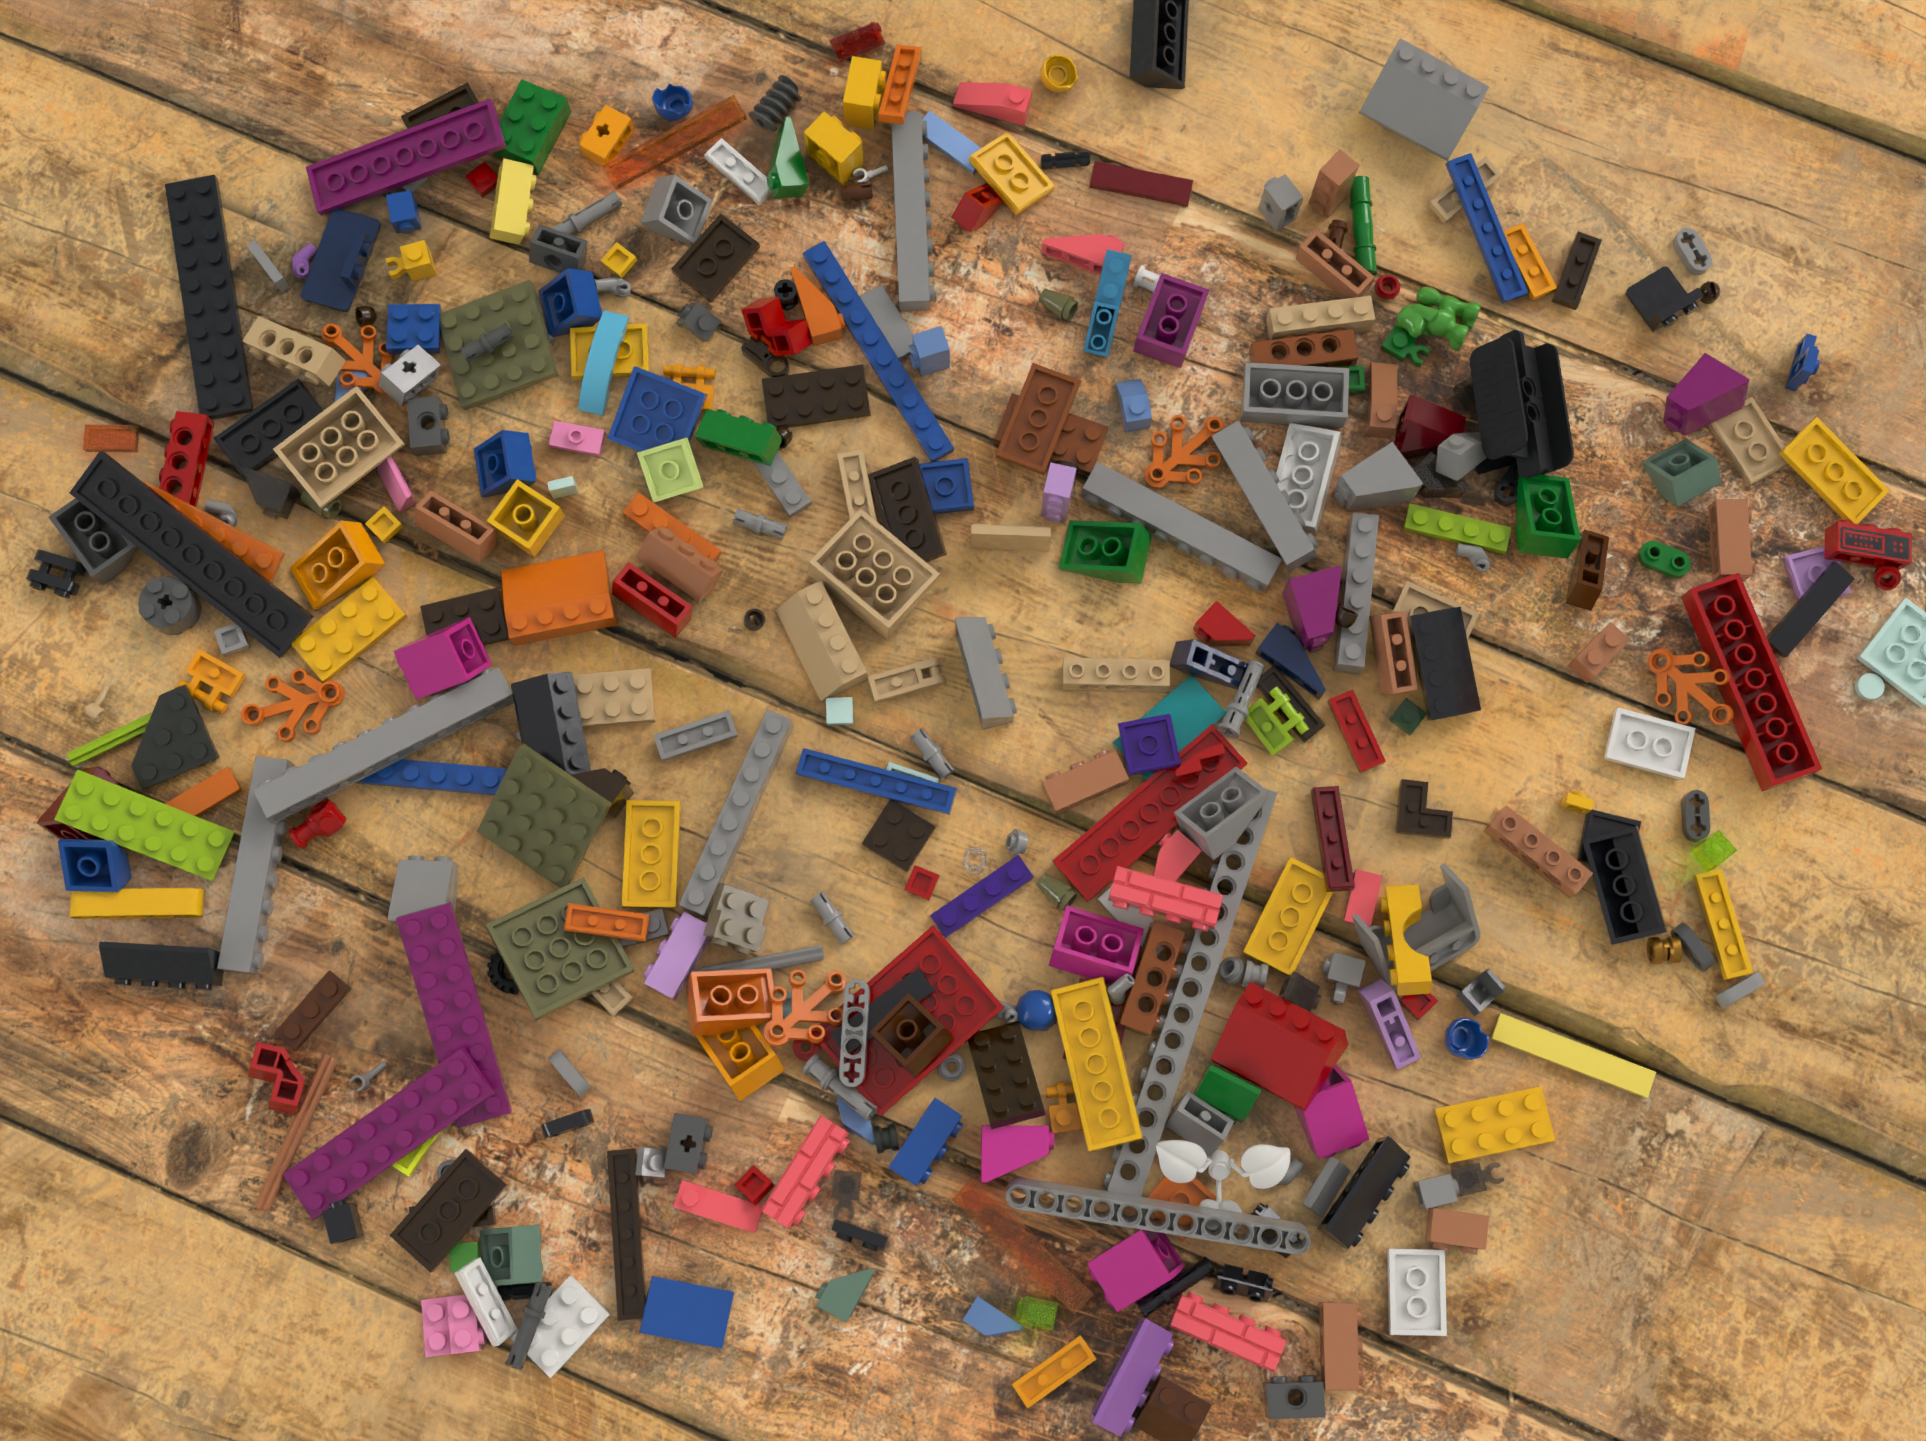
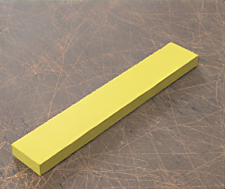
[1490,1013,1656,1098]

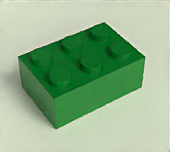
[493,79,571,175]

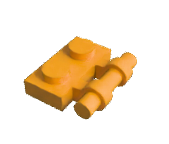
[663,363,716,412]
[177,649,247,714]
[1046,1082,1083,1134]

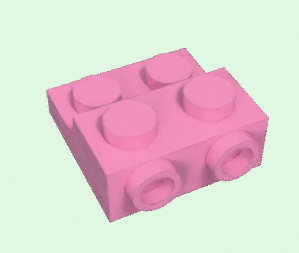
[421,1295,487,1357]

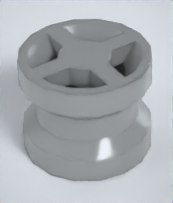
[1241,960,1268,988]

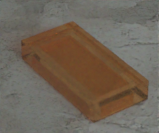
[83,425,140,452]

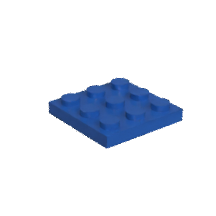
[607,366,708,452]

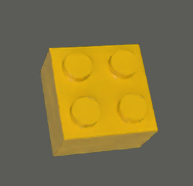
[843,56,886,130]
[804,111,864,185]
[487,479,565,558]

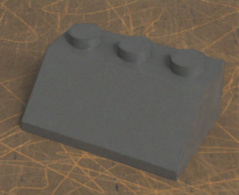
[49,498,138,585]

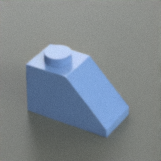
[1115,379,1152,432]

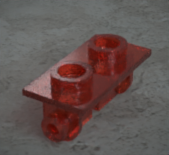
[830,22,885,62]

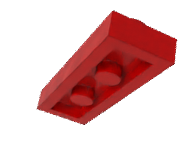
[1327,690,1386,773]

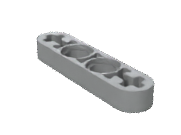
[839,979,870,1087]

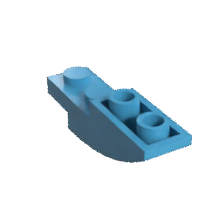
[1083,249,1132,357]

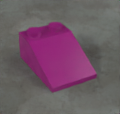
[1133,273,1209,368]

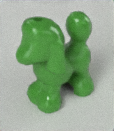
[1396,287,1481,351]

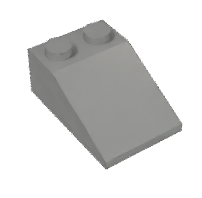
[1174,767,1269,860]

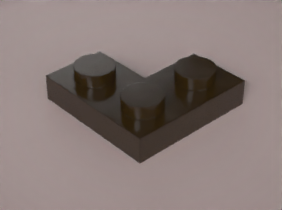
[1396,779,1453,839]

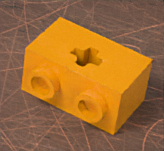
[579,104,635,170]

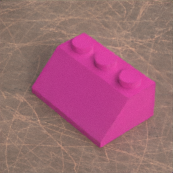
[1048,905,1144,985]

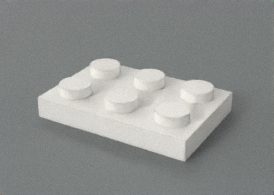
[1604,707,1695,780]
[1387,1249,1447,1336]
[511,1275,611,1378]

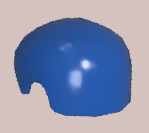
[652,84,693,121]
[1016,990,1057,1031]
[1445,1017,1490,1060]

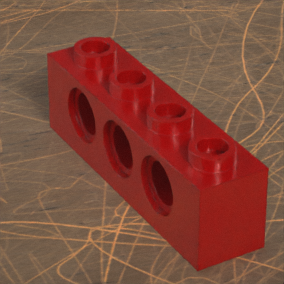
[159,411,215,508]

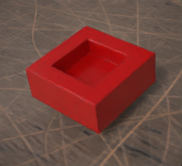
[465,161,498,198]
[904,865,940,901]
[1398,993,1438,1021]
[734,1165,775,1206]

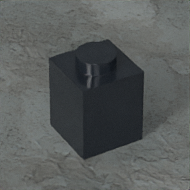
[322,1199,364,1244]

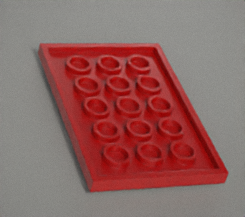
[811,925,1005,1117]

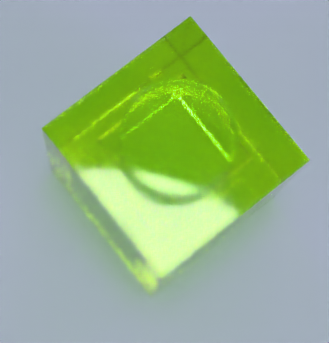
[1690,830,1737,872]
[1015,1295,1058,1331]

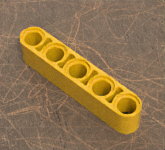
[69,888,204,919]

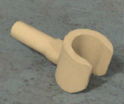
[86,684,110,723]

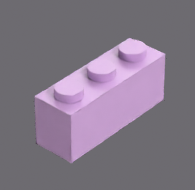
[1041,463,1077,523]
[644,911,710,1001]

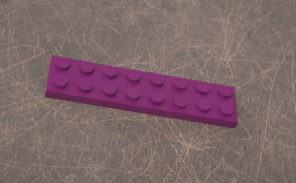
[306,98,507,216]
[396,902,512,1128]
[283,1047,495,1220]

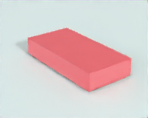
[1343,869,1382,927]

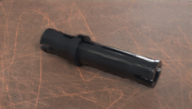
[1136,1256,1215,1318]

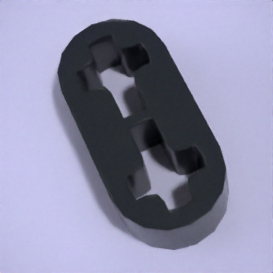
[1493,461,1518,506]
[541,1109,594,1139]

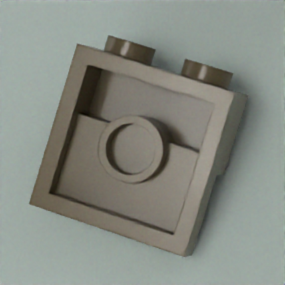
[703,883,769,956]

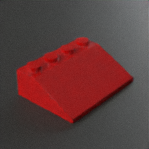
[1211,982,1348,1111]

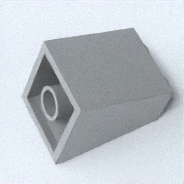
[1333,442,1423,512]
[388,855,459,926]

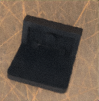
[1626,266,1704,332]

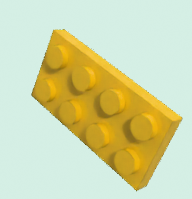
[1778,417,1890,524]
[292,577,407,683]
[622,800,681,909]
[1242,857,1333,978]
[1433,1086,1555,1163]

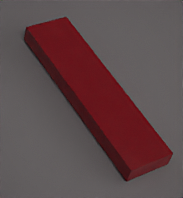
[1089,161,1193,207]
[1311,786,1355,892]

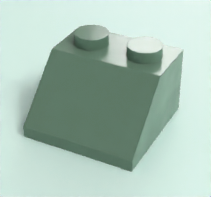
[1642,439,1721,507]
[480,1225,543,1286]
[815,1268,876,1323]

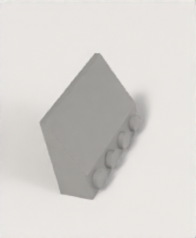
[1359,38,1489,161]

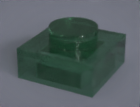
[1389,698,1427,736]

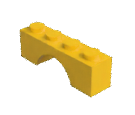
[1380,884,1432,996]

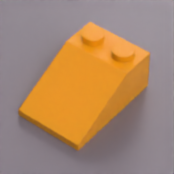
[290,521,386,610]
[696,1025,785,1101]

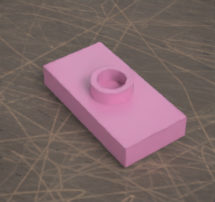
[549,421,606,457]

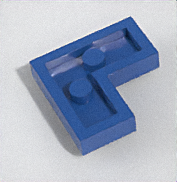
[1785,333,1820,391]

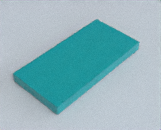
[1112,674,1226,781]

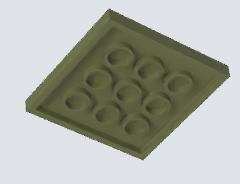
[440,280,558,410]
[477,744,612,888]
[485,877,634,1021]

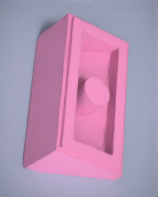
[377,456,416,512]

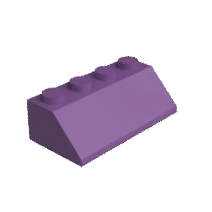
[1089,1316,1175,1437]

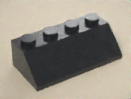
[1130,0,1189,89]
[1408,607,1481,720]
[511,672,591,775]
[1582,826,1668,945]
[99,942,224,991]
[1317,1136,1410,1249]

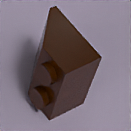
[870,993,953,1078]
[1133,1375,1212,1441]

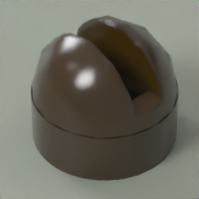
[1699,281,1720,304]
[355,306,377,327]
[776,425,793,449]
[1335,606,1358,628]
[744,609,765,631]

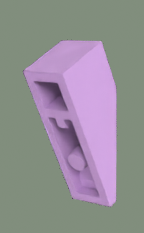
[1358,979,1421,1070]

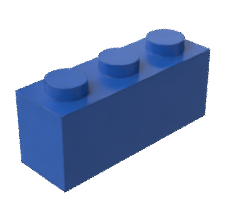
[889,1098,964,1186]

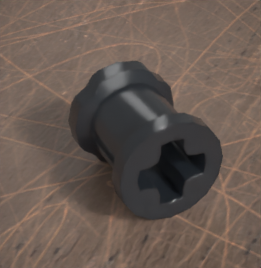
[774,279,798,310]

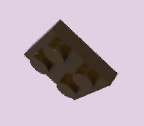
[862,800,936,873]

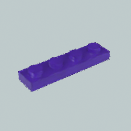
[930,855,1034,938]

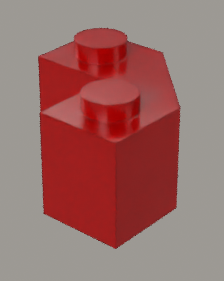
[741,297,813,356]
[248,1042,305,1115]

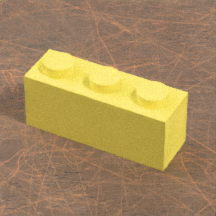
[489,158,536,245]

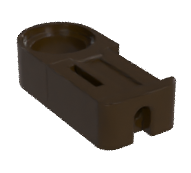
[741,336,790,377]

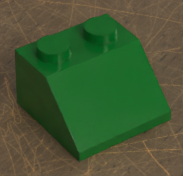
[1194,1065,1261,1125]

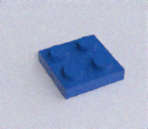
[386,304,441,354]

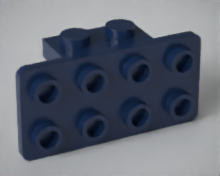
[301,208,381,312]

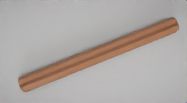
[255,1054,338,1211]

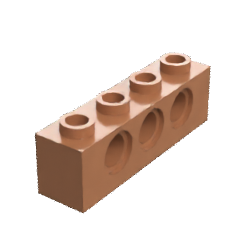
[1484,805,1593,898]

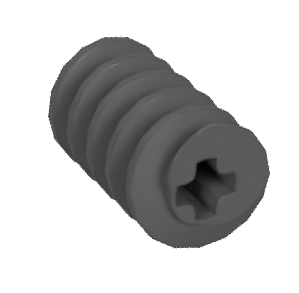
[749,75,802,132]

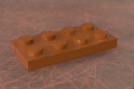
[996,363,1081,476]
[994,393,1109,476]

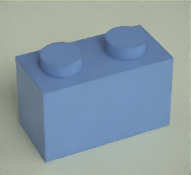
[909,326,950,377]

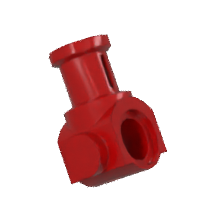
[289,797,347,849]

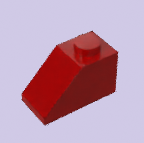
[951,183,1004,232]
[1193,601,1256,647]

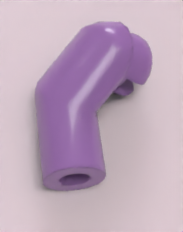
[292,242,317,279]

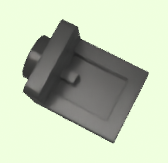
[676,302,721,342]
[1456,969,1506,1016]

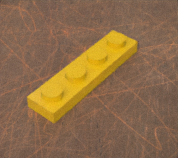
[1693,869,1753,980]

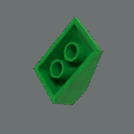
[1515,474,1581,559]
[1059,520,1152,584]

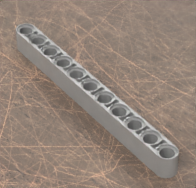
[1006,1177,1311,1255]

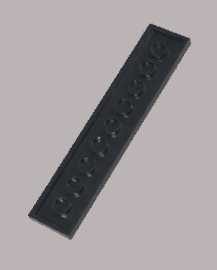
[165,174,254,420]
[69,451,314,658]

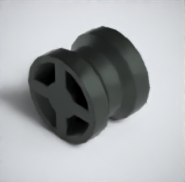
[873,1123,899,1154]

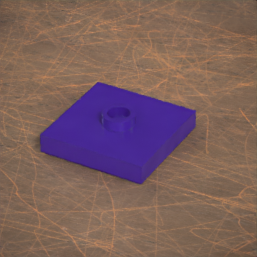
[1118,714,1181,776]

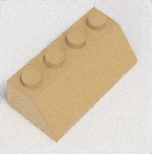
[776,581,868,702]

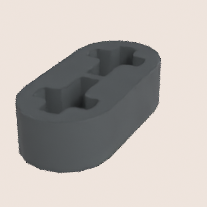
[1681,790,1710,842]
[1671,923,1716,972]

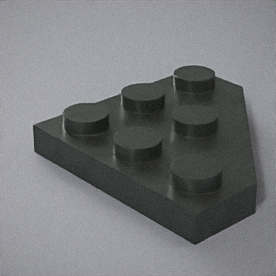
[131,685,219,790]

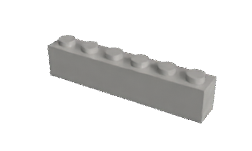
[1212,420,1318,572]
[1333,512,1379,674]

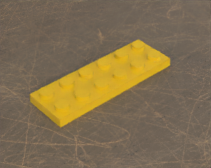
[1050,977,1144,1152]

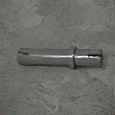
[505,1282,553,1370]

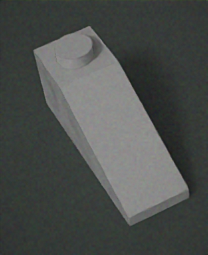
[1436,432,1487,481]

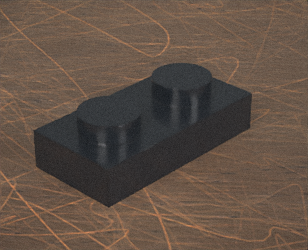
[831,1219,888,1252]

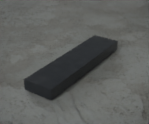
[1767,561,1855,657]
[830,968,935,1054]

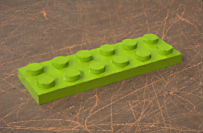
[54,769,235,881]

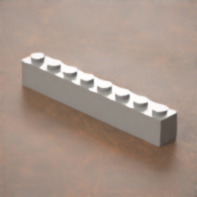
[891,111,935,311]
[1081,462,1282,593]
[679,709,793,919]
[217,756,295,975]

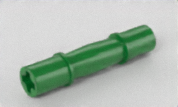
[1350,176,1377,276]

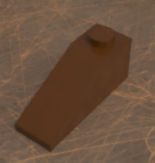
[1566,529,1609,611]

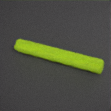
[67,712,152,766]

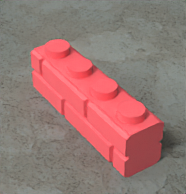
[1108,866,1223,932]
[761,1115,850,1229]
[1168,1291,1286,1372]

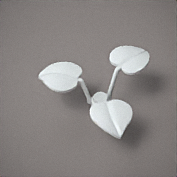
[1156,1140,1290,1232]

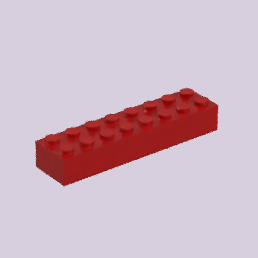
[1681,573,1822,792]

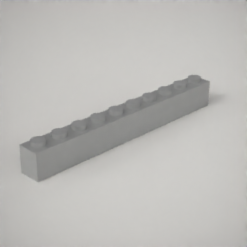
[253,667,514,825]

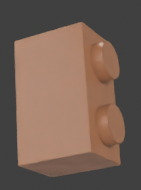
[1568,622,1630,683]
[1425,1208,1489,1254]

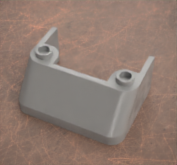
[1352,863,1480,990]

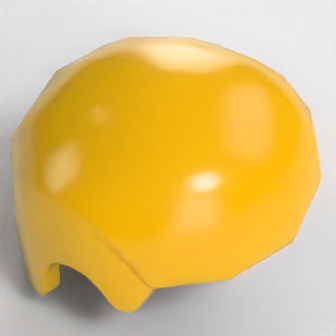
[1040,55,1078,93]

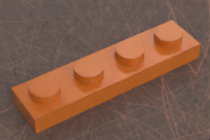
[878,45,921,124]
[623,492,722,562]

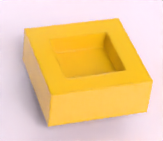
[600,242,637,279]
[365,506,404,544]
[1559,791,1595,815]

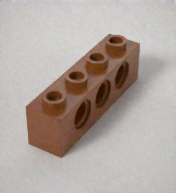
[1249,328,1359,367]
[1116,920,1187,1036]

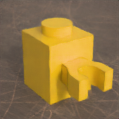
[385,240,437,282]

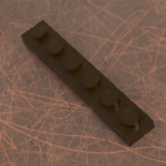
[607,1148,646,1321]

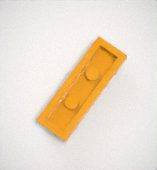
[1503,223,1557,301]
[1012,1335,1096,1408]

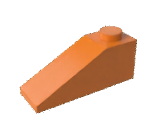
[790,267,846,346]

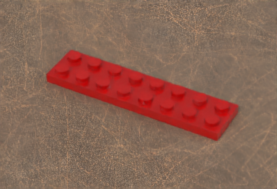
[1052,724,1248,903]

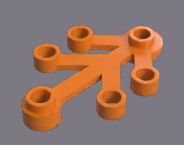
[321,324,394,396]
[1144,415,1225,489]
[1648,648,1733,725]
[241,668,345,742]
[763,969,847,1047]

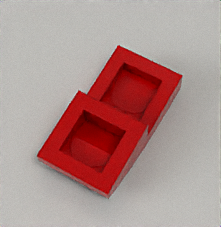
[1173,743,1225,781]

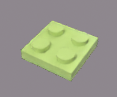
[637,437,703,503]

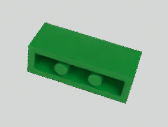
[695,409,782,466]

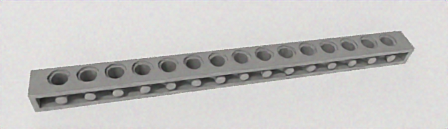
[1102,789,1277,1197]

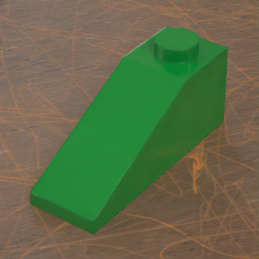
[767,117,810,199]

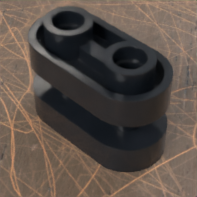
[26,550,86,599]

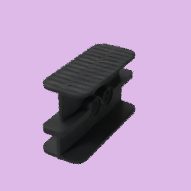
[1470,330,1574,479]

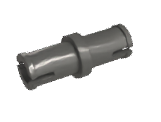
[460,323,514,362]

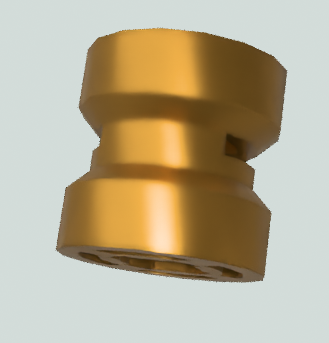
[1647,936,1682,965]

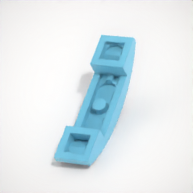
[578,310,630,416]

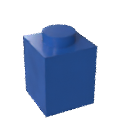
[386,190,422,234]

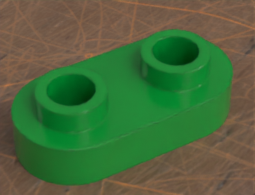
[1638,541,1691,579]

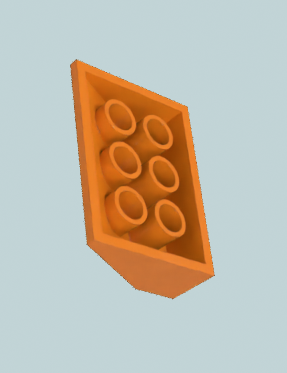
[501,550,618,646]

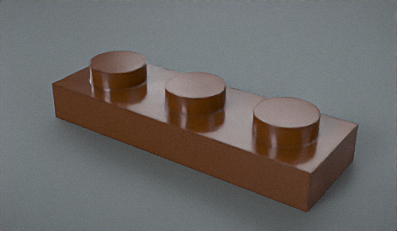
[274,970,352,1051]

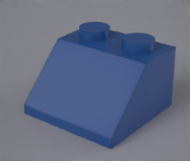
[538,268,602,337]
[474,430,536,497]
[58,839,131,892]

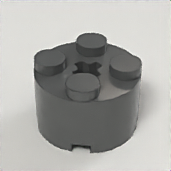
[138,576,201,635]

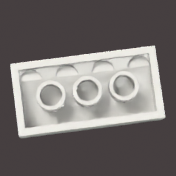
[1276,423,1342,535]

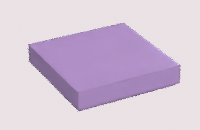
[1782,546,1851,601]

